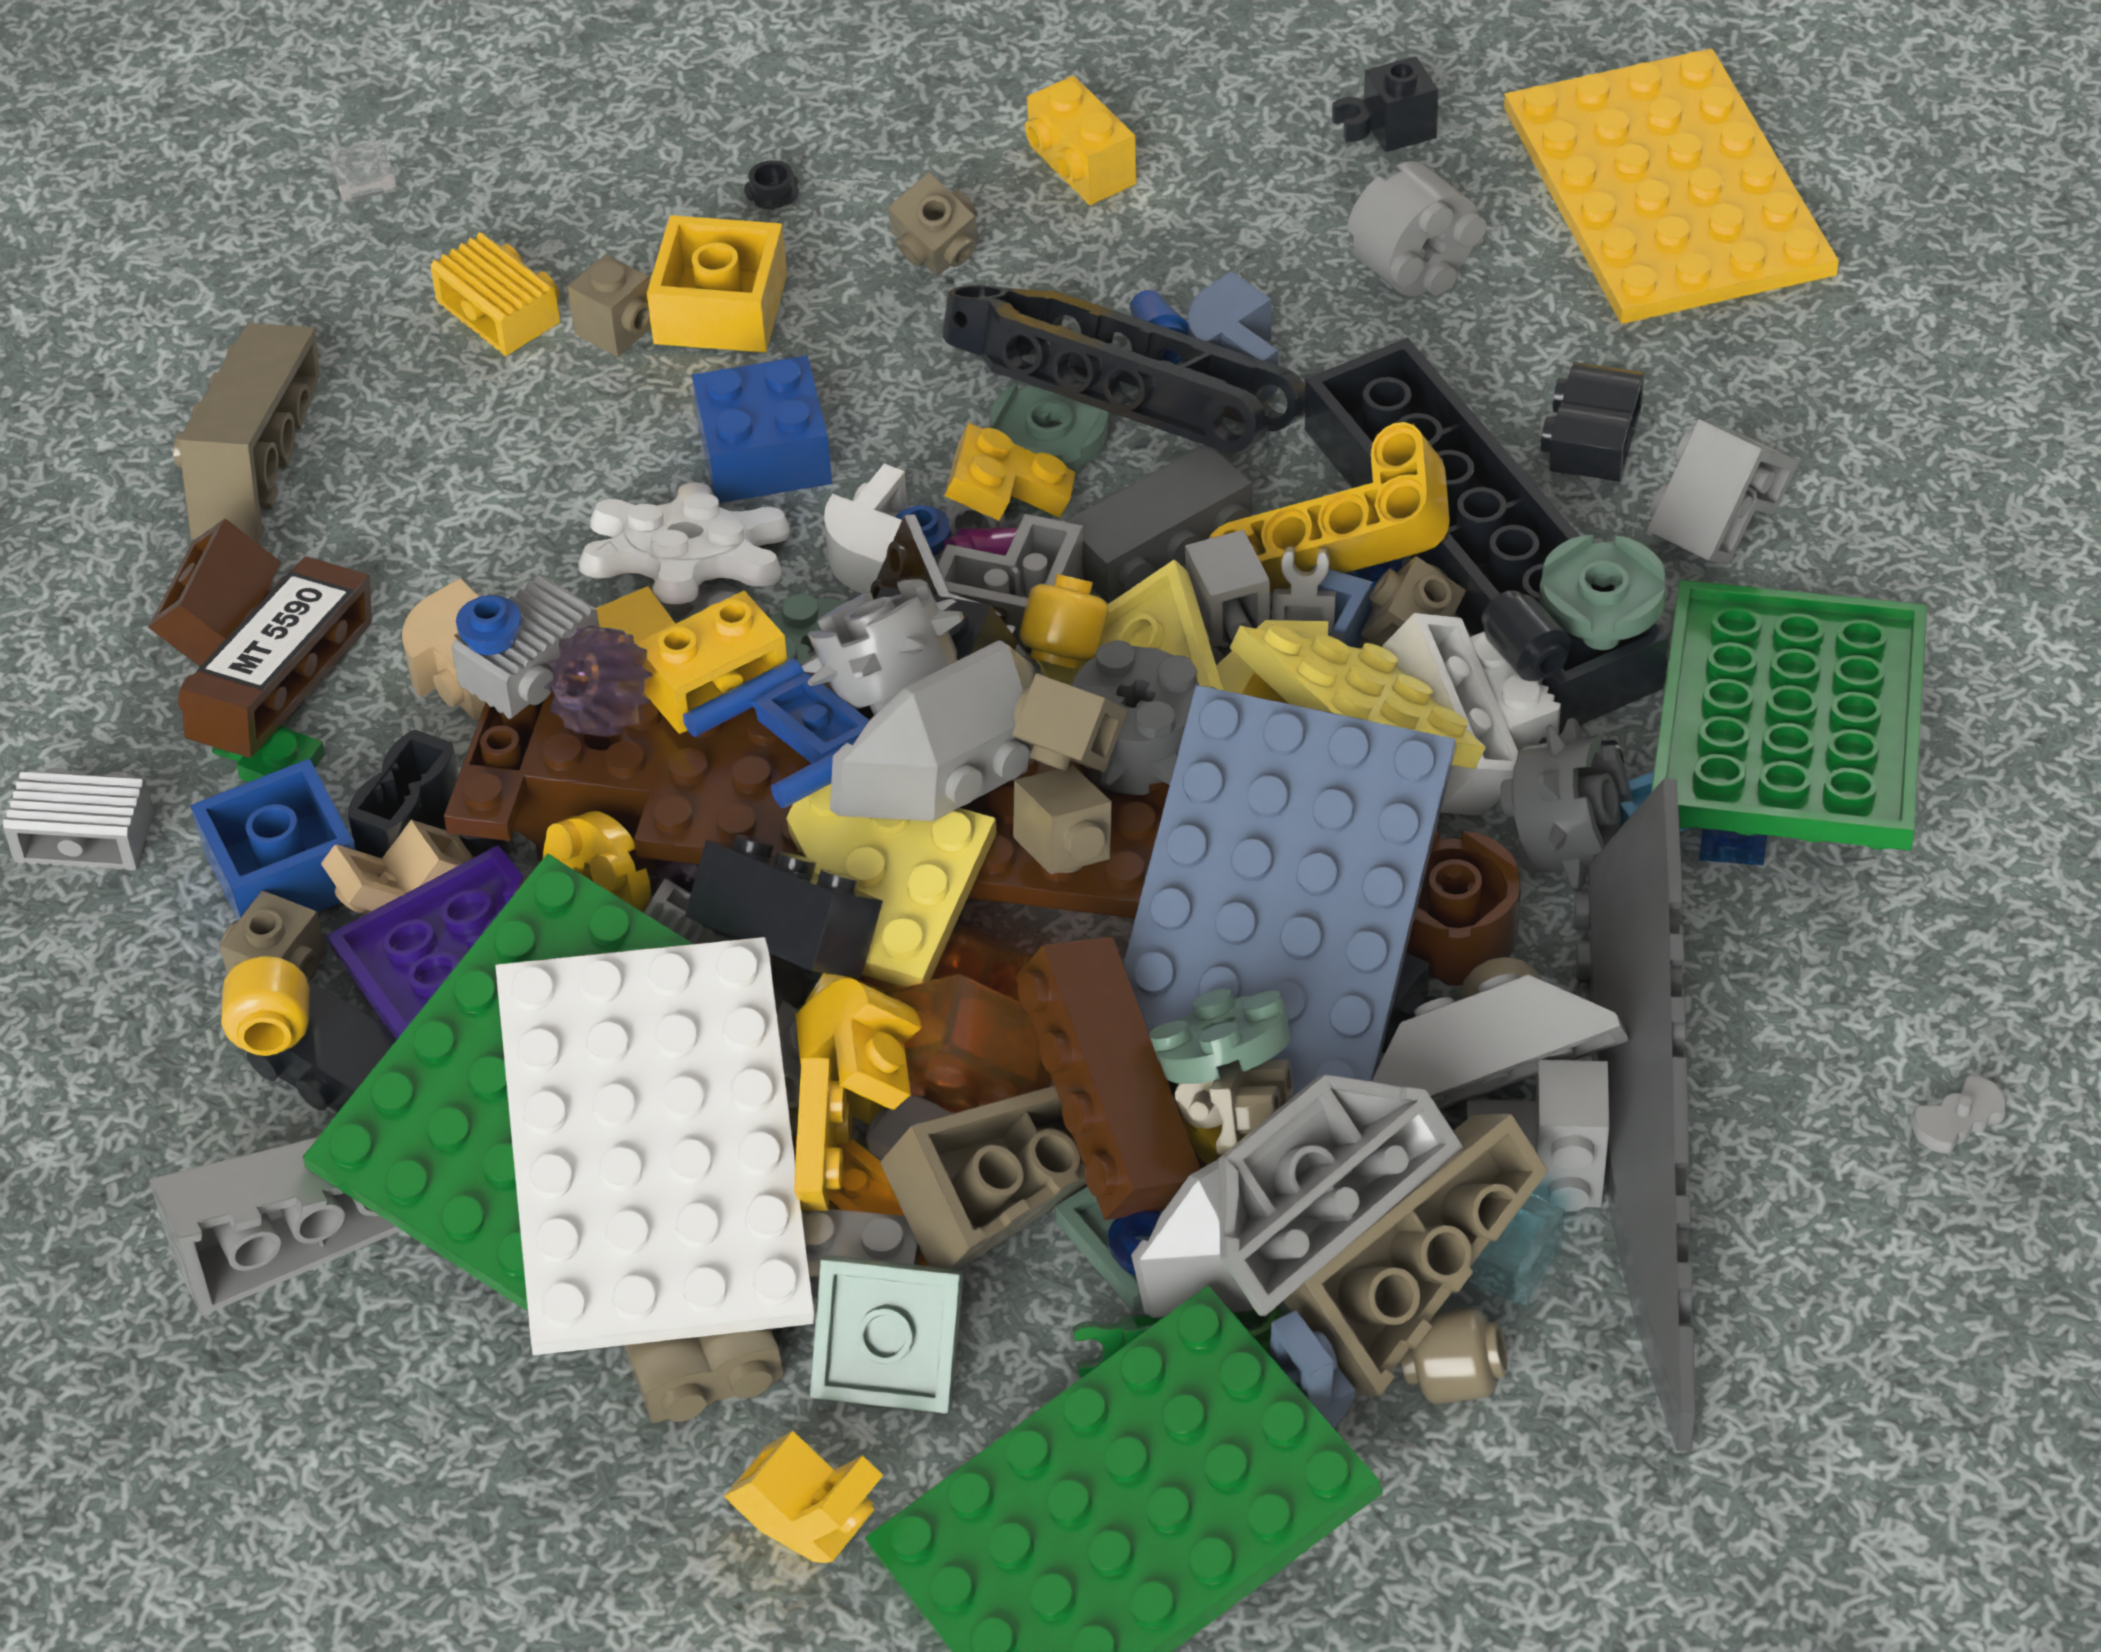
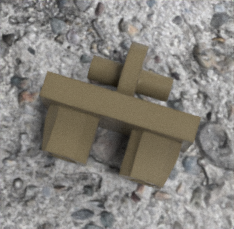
[1174,1059,1294,1154]

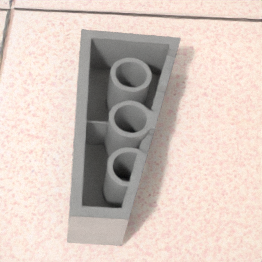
[149,1137,402,1316]

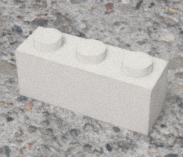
[1382,613,1518,815]

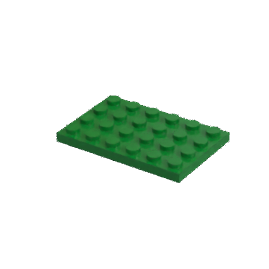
[1651,580,1927,851]
[303,853,693,1311]
[865,1285,1383,1652]

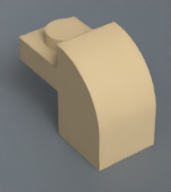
[402,578,486,721]
[321,820,473,915]

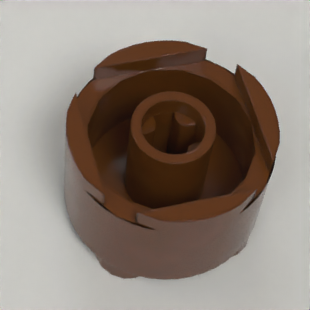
[1406,831,1521,986]

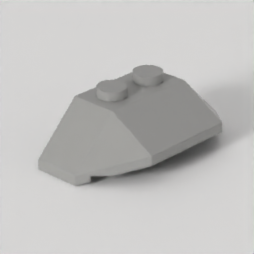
[830,640,1032,821]
[1371,973,1630,1110]
[1219,1075,1463,1316]
[1131,1159,1253,1318]

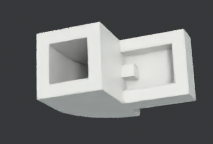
[824,464,908,594]

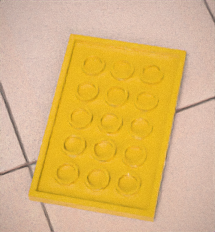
[1504,48,1839,324]

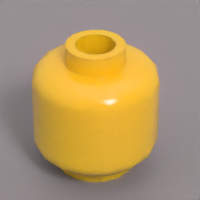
[1020,573,1108,669]
[221,956,310,1056]

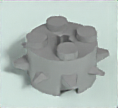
[801,579,964,716]

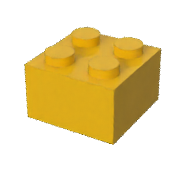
[647,215,788,353]

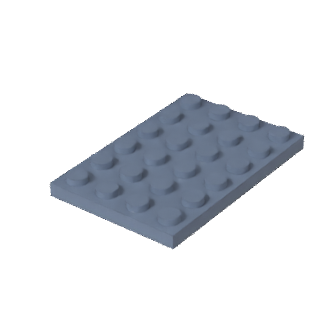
[1123,685,1456,1096]

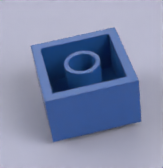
[691,355,832,503]
[190,758,356,920]

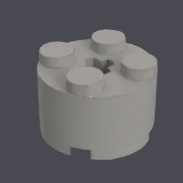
[1347,161,1486,296]

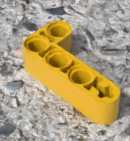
[1209,422,1449,593]

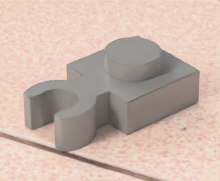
[1272,547,1336,633]

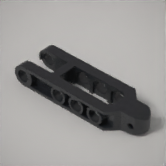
[942,285,1305,453]

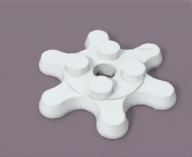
[578,482,790,604]

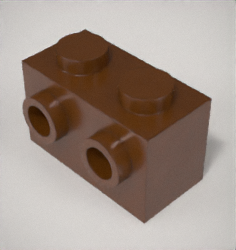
[148,518,281,667]

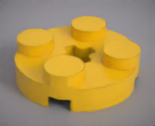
[543,811,651,913]

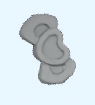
[1912,1075,2006,1154]

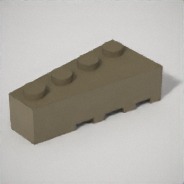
[173,323,320,545]
[880,1086,1087,1269]
[1283,1114,1548,1397]

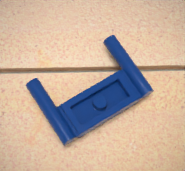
[683,658,870,809]

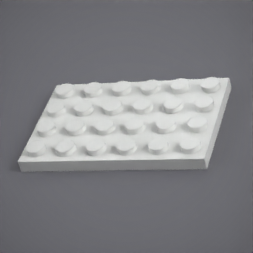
[496,937,814,1355]

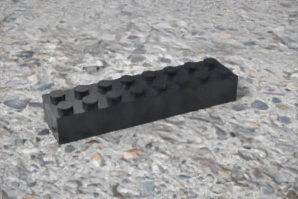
[1305,337,1668,734]

